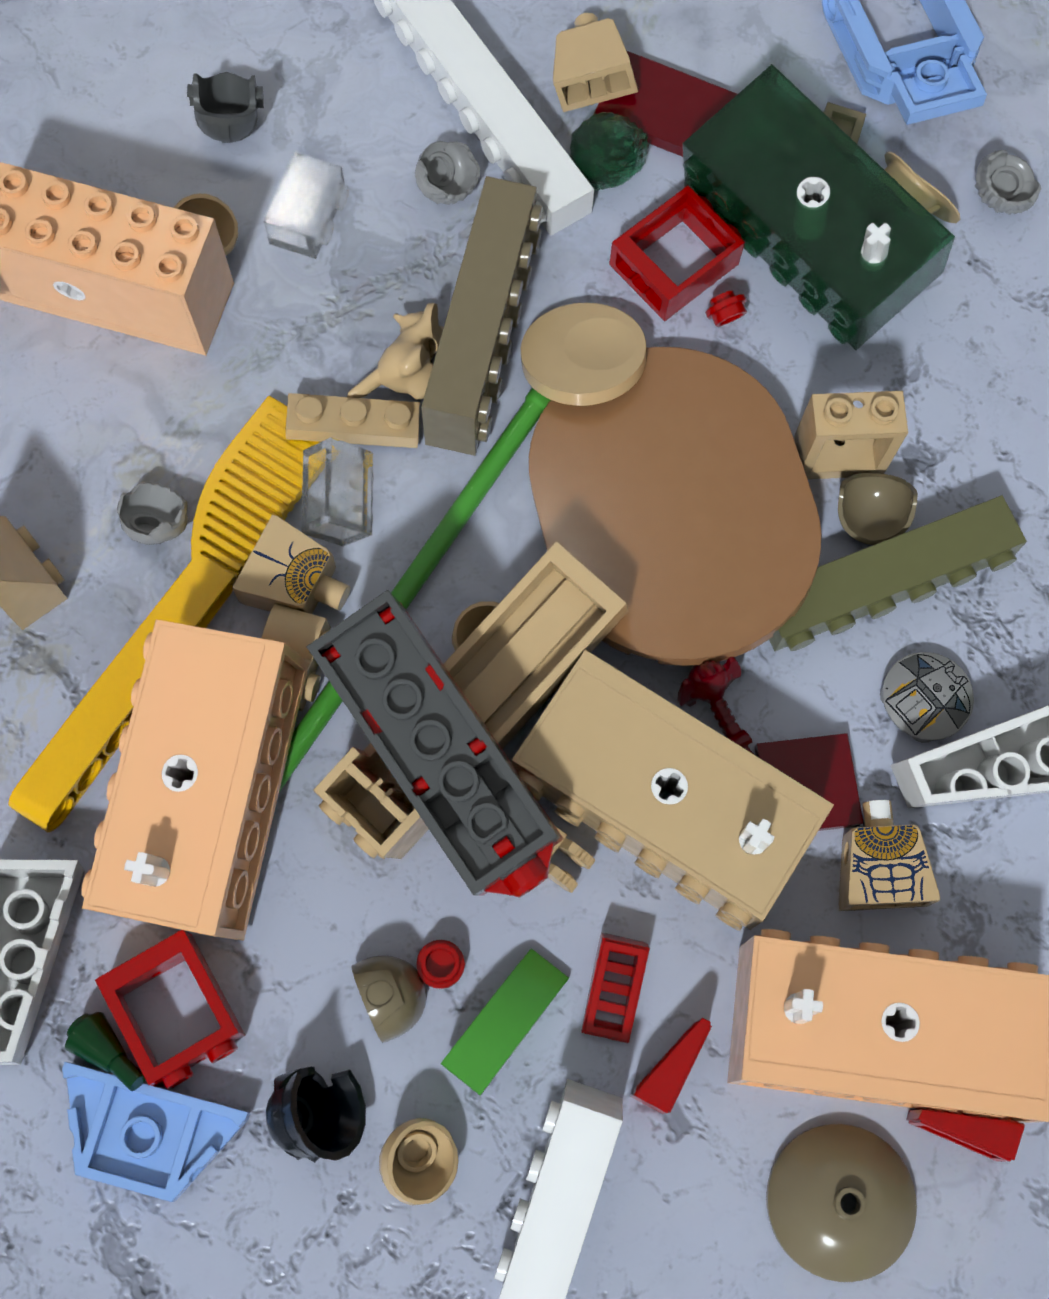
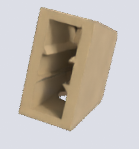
[553,13,638,112]

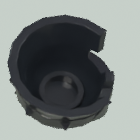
[266,1066,366,1163]

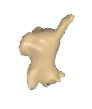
[347,303,444,400]

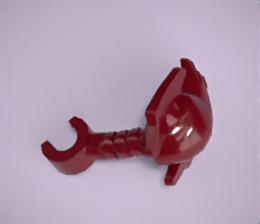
[677,656,756,756]

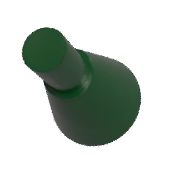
[65,1012,145,1091]

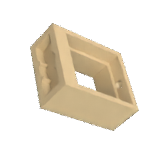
[793,391,908,479]

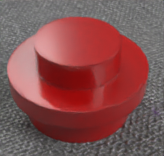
[705,290,747,327]
[416,940,465,989]

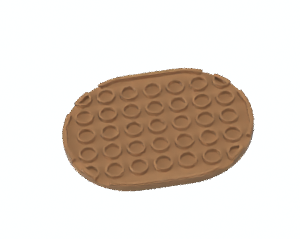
[529,347,821,666]

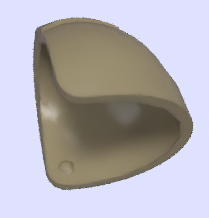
[838,473,918,545]
[351,955,427,1043]

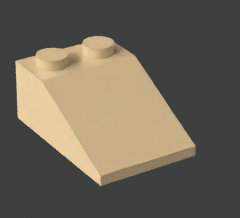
[0,516,68,630]

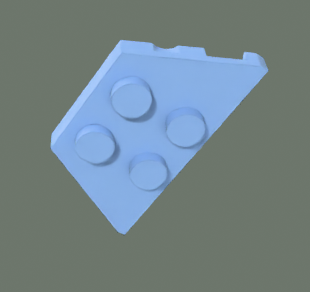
[62,1062,250,1202]

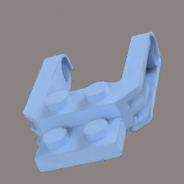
[822,0,987,125]

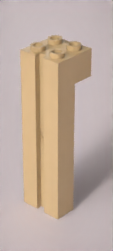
[313,541,629,859]

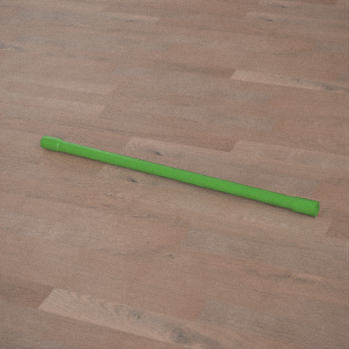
[279,388,550,792]

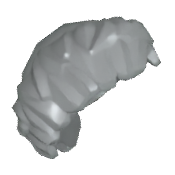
[415,141,480,205]
[975,150,1041,215]
[117,481,188,545]

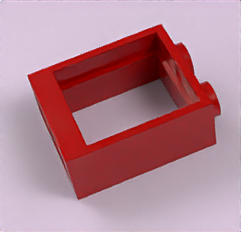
[609,185,745,322]
[95,930,245,1090]

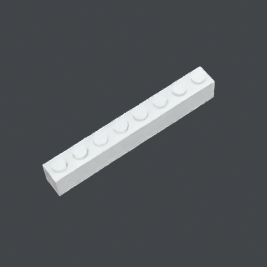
[374,0,594,236]

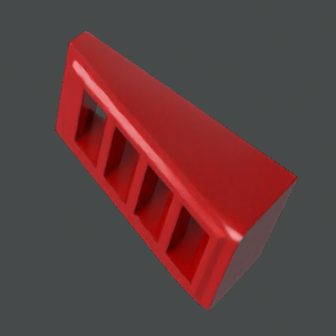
[581,933,650,1043]
[630,1018,712,1114]
[906,1108,1025,1162]

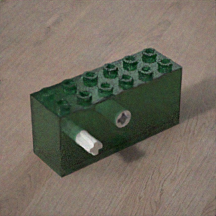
[683,64,955,350]

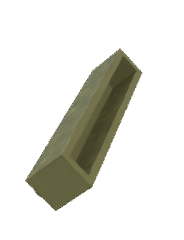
[769,495,1027,652]

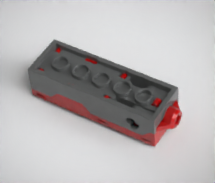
[306,590,564,898]

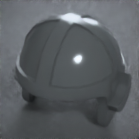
[187,72,264,143]

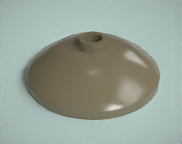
[766,1124,917,1282]

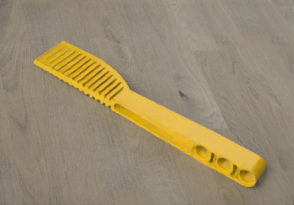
[8,395,341,832]

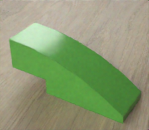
[441,948,569,1096]

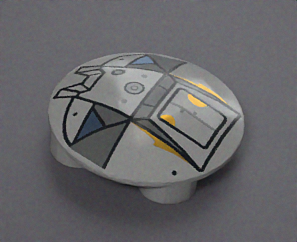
[880,652,974,743]

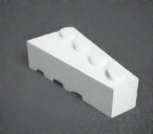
[890,705,1049,808]
[0,859,84,1065]
[494,1079,623,1299]

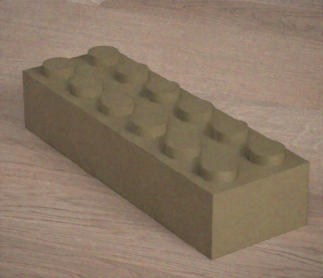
[421,176,543,456]

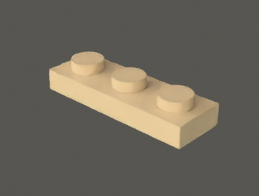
[286,393,420,448]

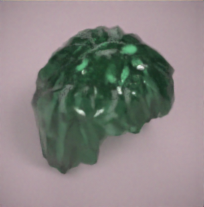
[569,112,649,191]

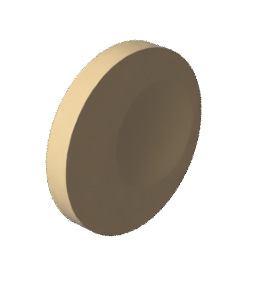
[520,303,646,406]

